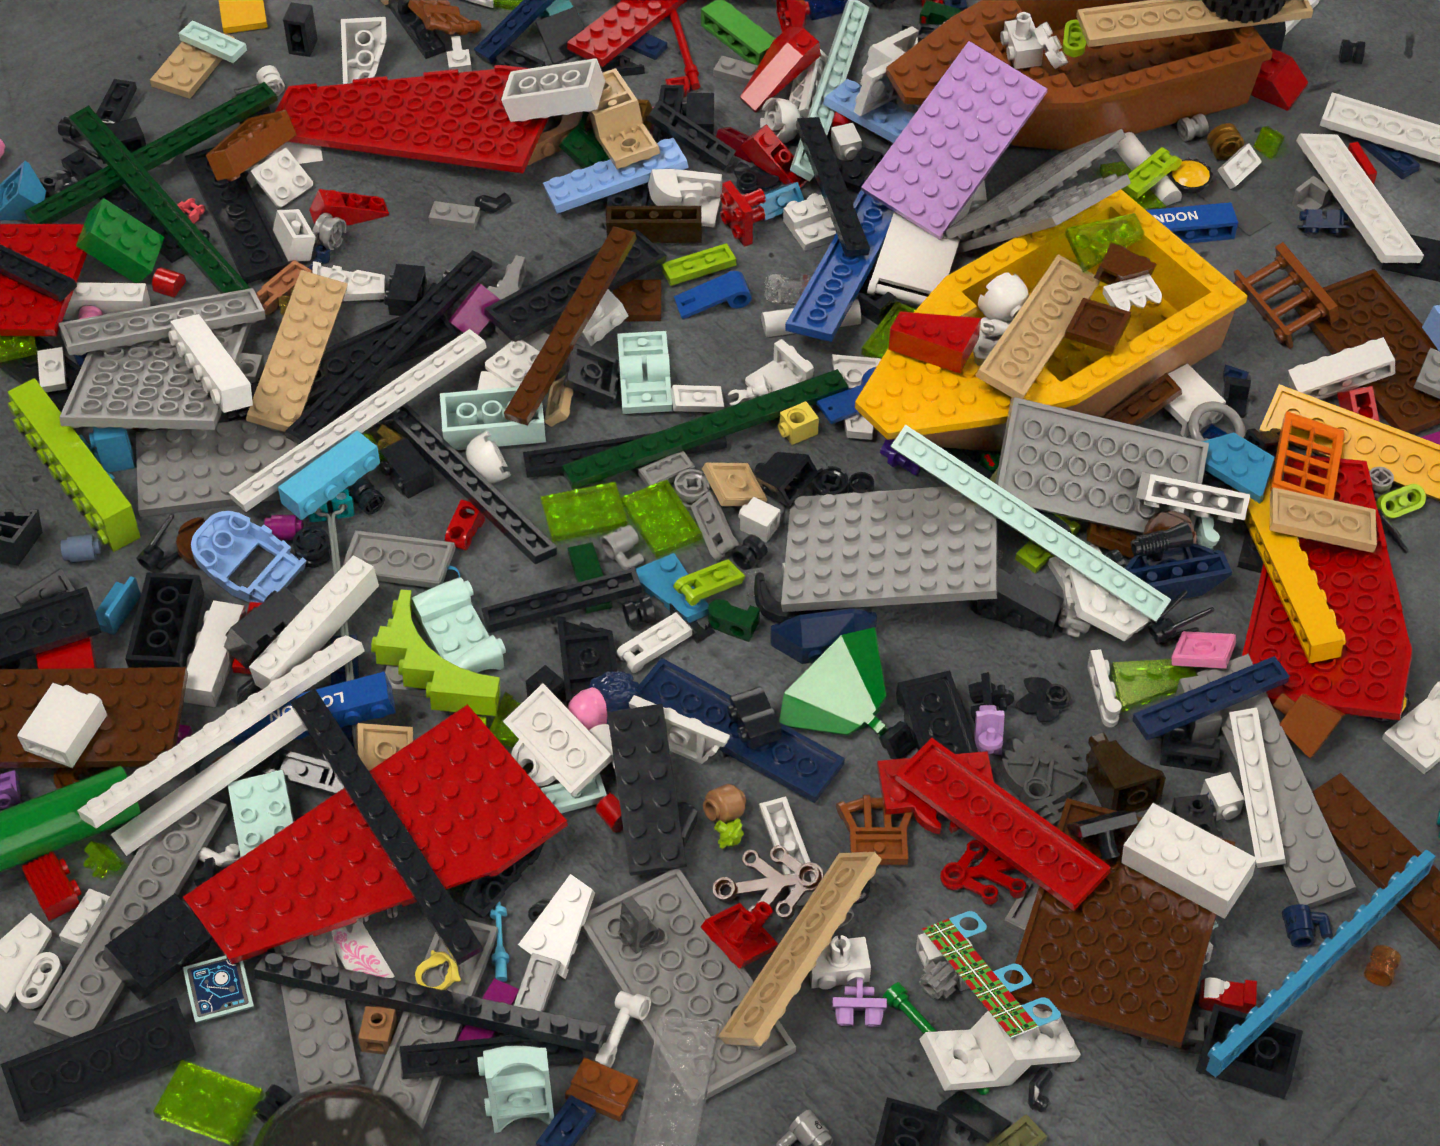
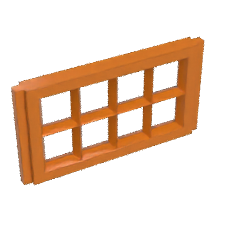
[1270,411,1344,500]

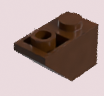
[1094,243,1157,285]

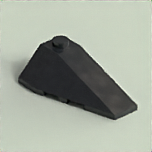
[460,842,545,918]

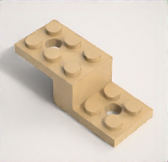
[589,68,660,169]

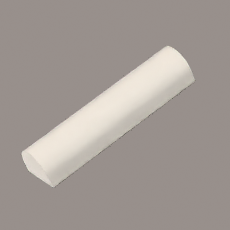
[1115,132,1182,207]
[761,299,861,337]
[759,796,815,906]

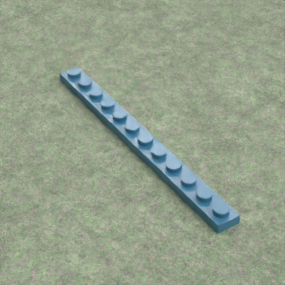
[1206,849,1436,1078]

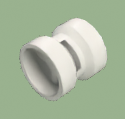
[256,65,285,96]

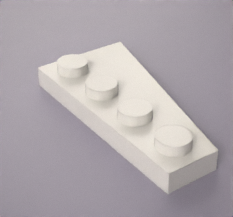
[832,354,881,440]

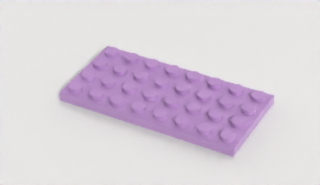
[861,41,1047,240]

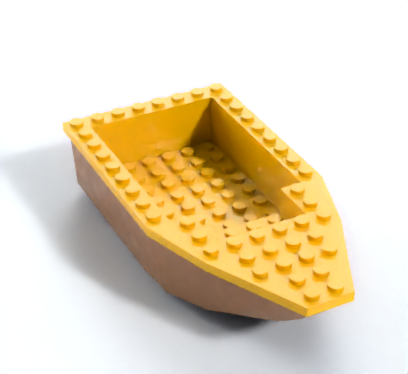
[855,189,1248,452]

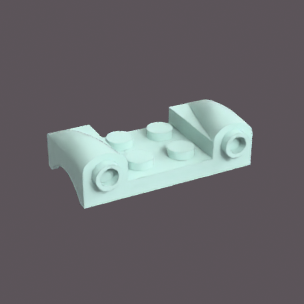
[411,577,506,673]
[478,1046,554,1133]

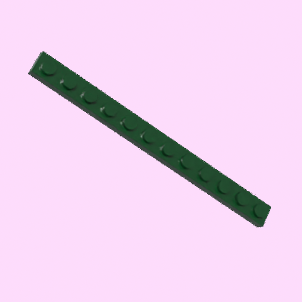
[24,82,278,224]
[69,105,251,294]
[562,369,849,490]

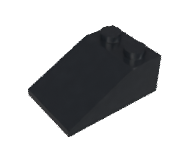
[874,1097,945,1146]

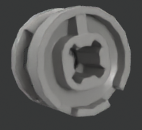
[312,213,346,250]
[674,469,710,510]

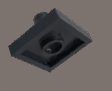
[1067,810,1138,860]

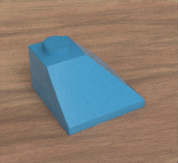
[0,161,46,220]

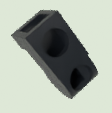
[1244,428,1281,459]

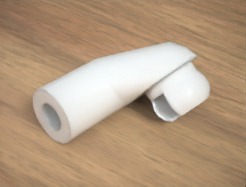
[980,319,1010,337]
[199,844,241,868]

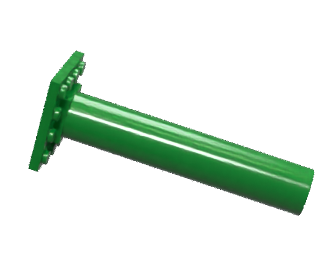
[0,765,140,872]

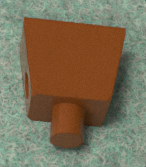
[1273,693,1345,758]

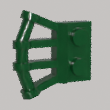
[559,111,610,169]

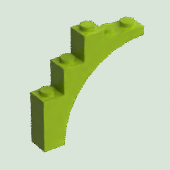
[371,590,500,716]

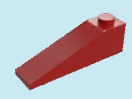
[776,0,810,33]
[740,26,821,113]

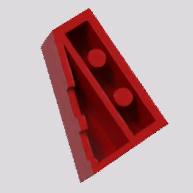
[888,311,981,374]

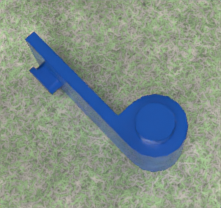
[674,271,752,320]
[817,367,876,424]

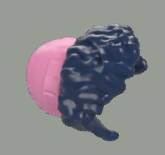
[568,671,640,731]

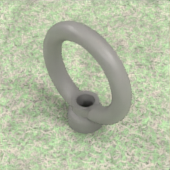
[1188,401,1246,441]

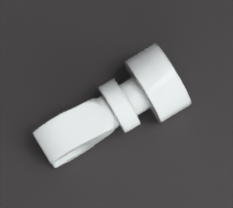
[727,374,772,406]

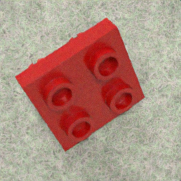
[720,180,766,247]
[701,901,778,969]

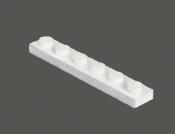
[1229,708,1286,868]

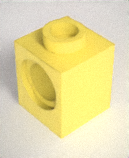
[778,401,819,445]

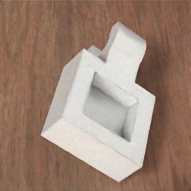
[447,36,472,72]

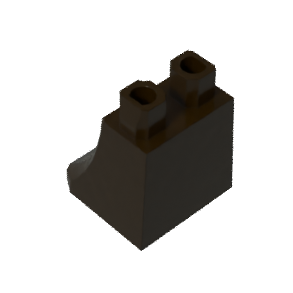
[1086,733,1166,813]

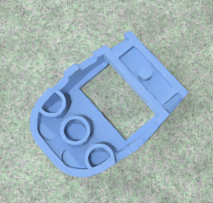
[191,511,306,603]

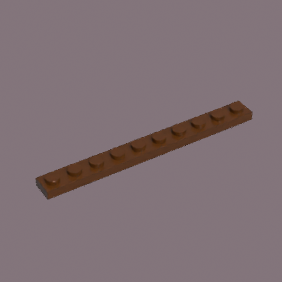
[504,227,637,426]

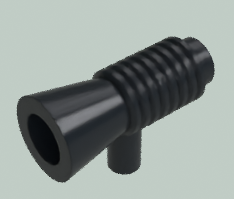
[1130,521,1193,561]

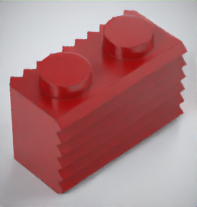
[21,851,82,922]

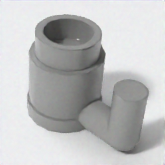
[600,525,644,570]
[776,1110,833,1146]

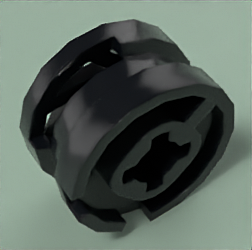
[812,466,848,496]
[293,526,331,568]

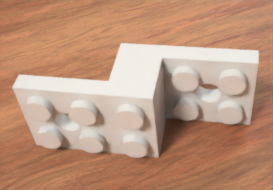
[854,26,919,116]
[919,1007,1081,1091]

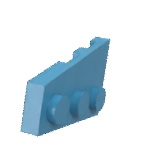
[636,553,709,623]

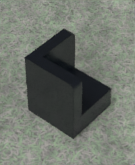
[857,292,896,326]
[1222,376,1251,418]

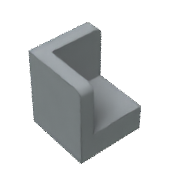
[1292,176,1331,211]

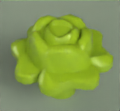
[714,818,744,849]

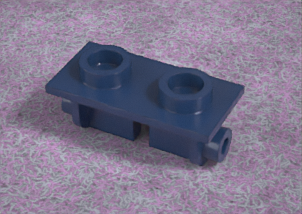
[1297,209,1350,233]

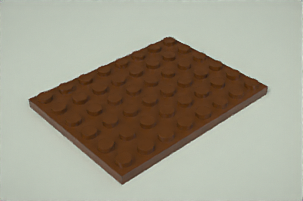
[1009,798,1236,1048]

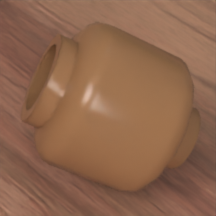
[703,784,746,823]

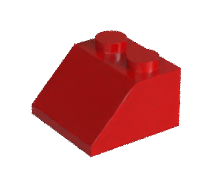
[1251,48,1308,111]

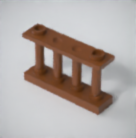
[1233,242,1339,349]

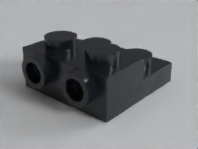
[564,344,620,408]

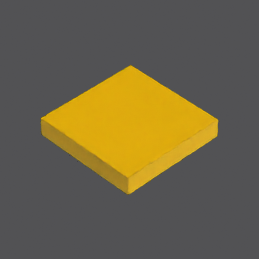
[219,0,268,34]

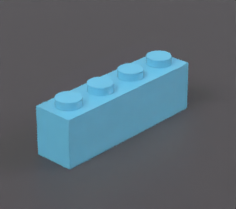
[278,431,380,520]

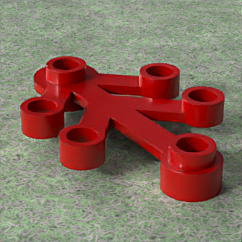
[940,840,1027,905]

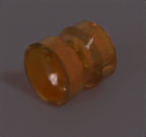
[1364,945,1401,987]

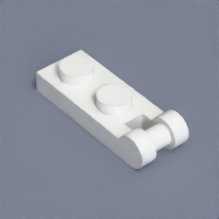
[616,612,692,673]
[1087,650,1122,727]

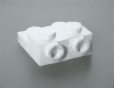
[783,193,836,251]

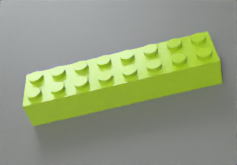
[7,378,141,552]

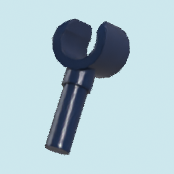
[308,245,330,271]

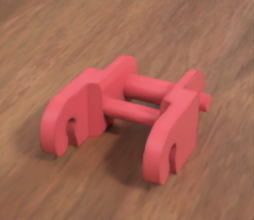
[177,198,205,224]

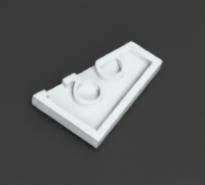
[313,261,386,301]
[518,874,595,979]
[0,913,52,1013]

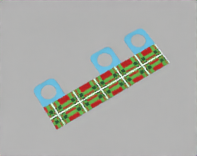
[922,911,1061,1038]

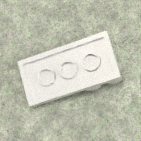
[1382,682,1440,774]

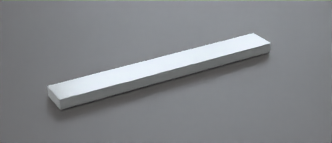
[111,708,306,856]

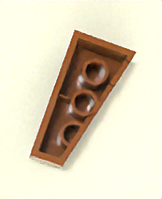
[206,110,297,181]

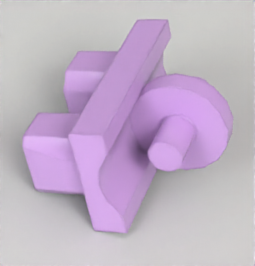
[974,705,1005,755]
[832,978,887,1027]

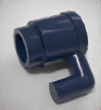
[1282,904,1333,948]

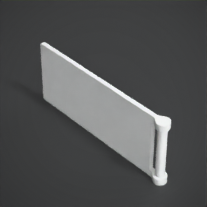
[867,191,976,305]

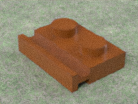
[565,1057,639,1122]

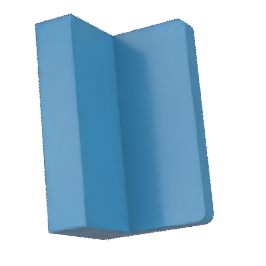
[757,182,804,221]
[95,576,141,635]

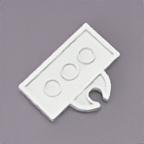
[503,683,613,797]

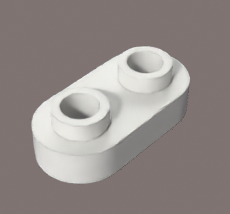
[16,952,62,1009]

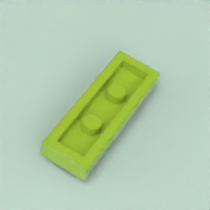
[661,243,736,286]

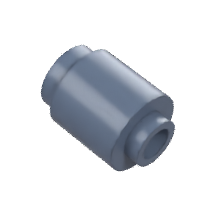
[61,534,101,563]

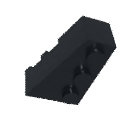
[0,509,43,566]
[976,562,1064,638]

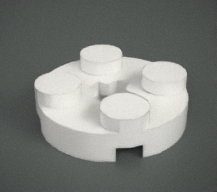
[1034,22,1068,69]

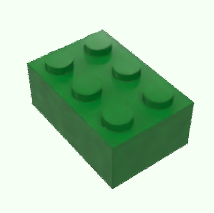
[76,198,164,283]

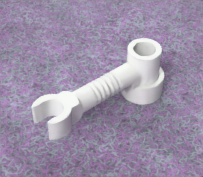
[595,991,651,1068]

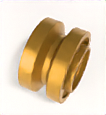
[1207,123,1244,160]

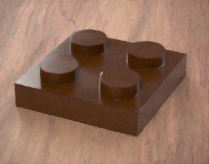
[613,279,661,322]
[1065,298,1131,353]

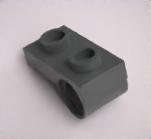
[618,896,659,954]

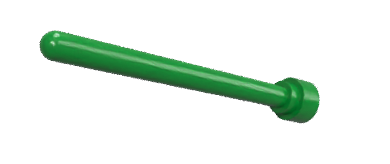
[882,982,989,1095]

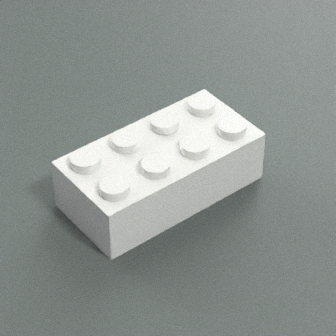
[501,58,605,122]
[1121,803,1257,919]

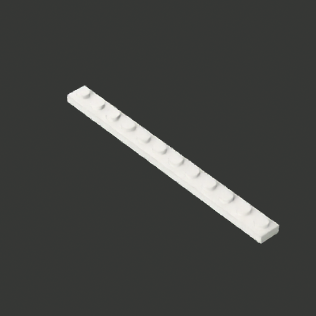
[229,329,487,512]
[77,635,364,828]

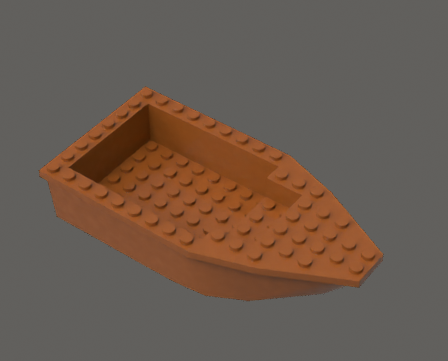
[886,0,1273,150]

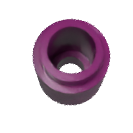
[264,514,303,541]

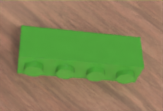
[701,0,776,66]

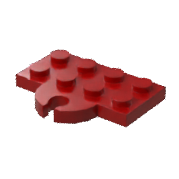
[877,751,994,834]

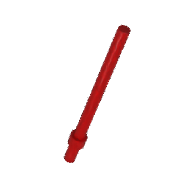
[669,8,700,90]

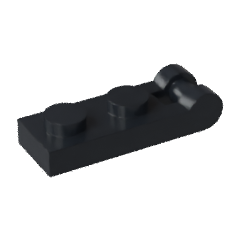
[96,79,137,125]

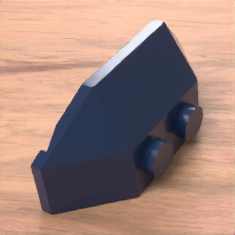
[1124,543,1232,601]
[770,609,877,664]

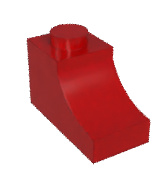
[1337,386,1380,422]

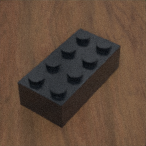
[125,572,204,668]

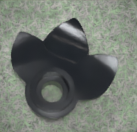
[734,162,779,193]
[39,170,80,198]
[1016,677,1070,722]

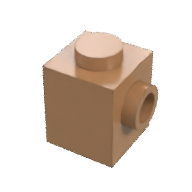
[358,1005,398,1055]

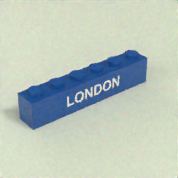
[1146,202,1238,244]
[231,671,396,746]

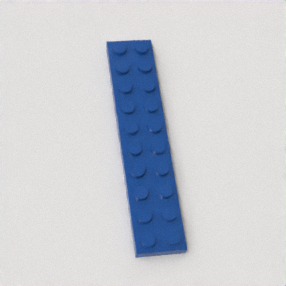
[785,191,894,342]

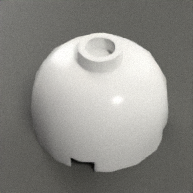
[760,98,802,144]
[978,272,1029,323]
[466,431,511,483]

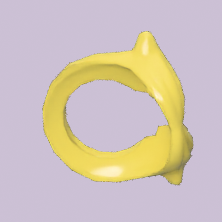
[415,950,461,990]

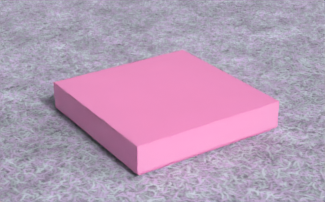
[1171,631,1236,668]

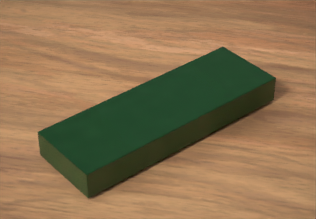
[567,542,612,614]

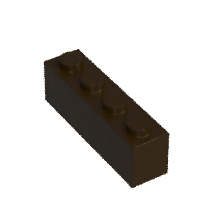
[606,206,702,243]

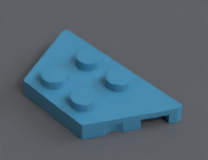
[1202,433,1275,504]

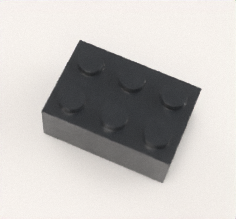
[102,893,212,1001]
[1196,1004,1303,1099]

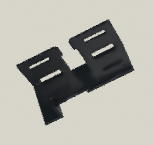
[670,603,715,643]

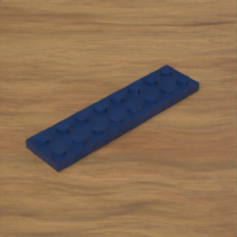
[637,658,845,803]

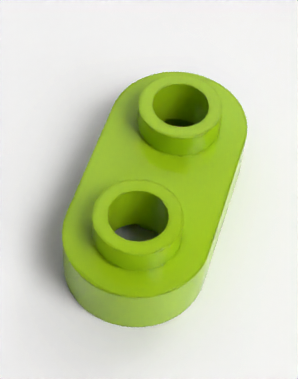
[1062,19,1086,57]
[1376,484,1426,519]

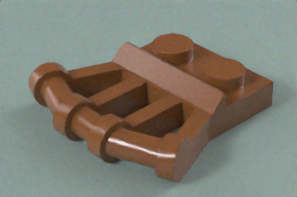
[408,0,481,35]
[836,795,914,865]

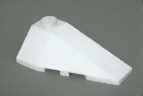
[341,17,387,84]

